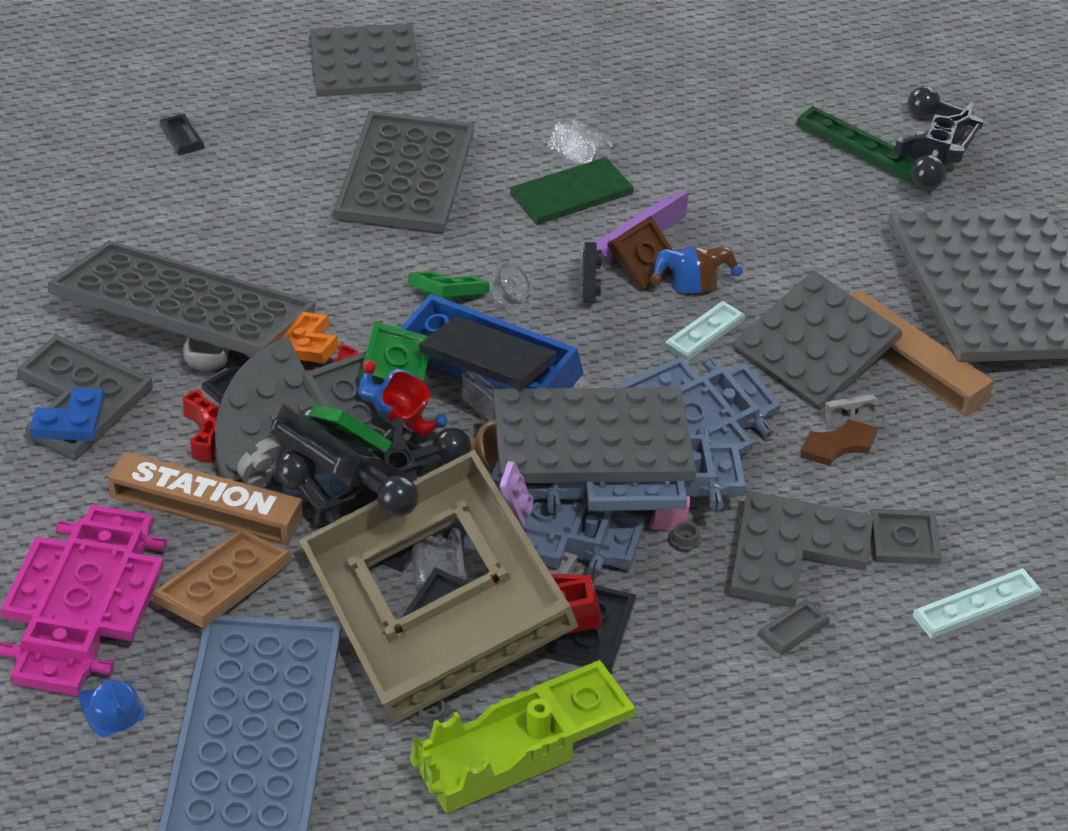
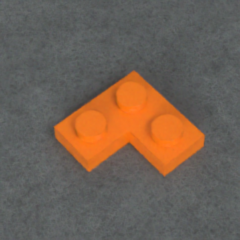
[281,312,340,363]

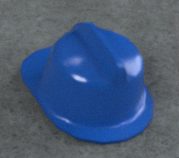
[79,679,145,738]

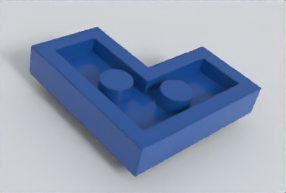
[29,388,105,441]

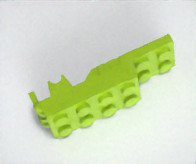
[410,660,635,814]

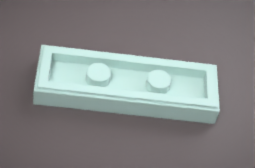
[665,301,745,362]

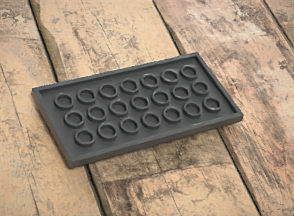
[48,240,316,358]

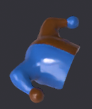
[650,246,743,293]

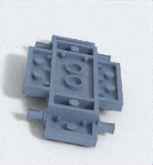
[612,356,781,455]
[525,428,746,513]
[428,461,646,578]

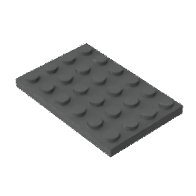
[333,111,474,233]
[493,387,696,483]

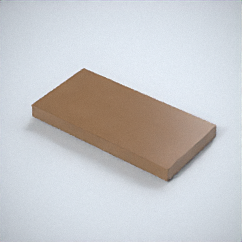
[152,528,292,629]

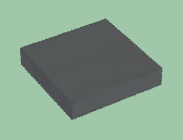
[871,509,941,565]

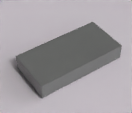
[758,599,830,656]

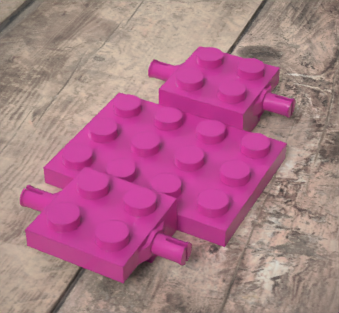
[0,505,167,696]

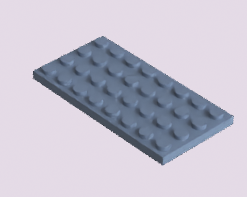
[158,615,342,831]

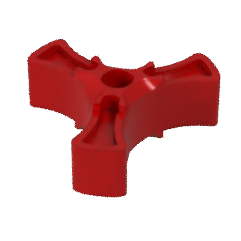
[182,389,219,463]

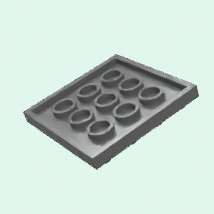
[310,23,422,97]
[732,270,902,411]

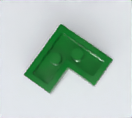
[408,271,490,301]

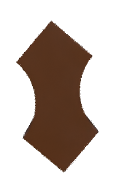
[800,419,878,466]

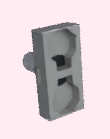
[825,392,877,428]

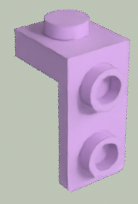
[500,461,533,527]

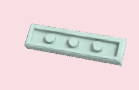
[913,568,1042,639]

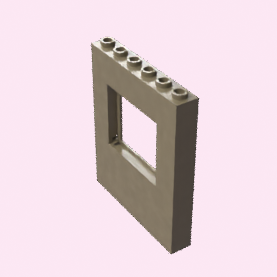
[299,450,578,724]

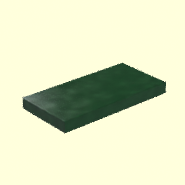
[510,157,634,225]

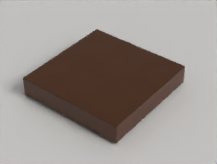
[607,216,673,291]

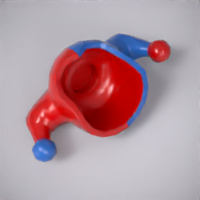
[358,360,448,437]

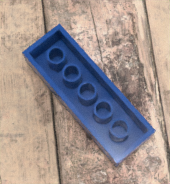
[400,294,584,393]

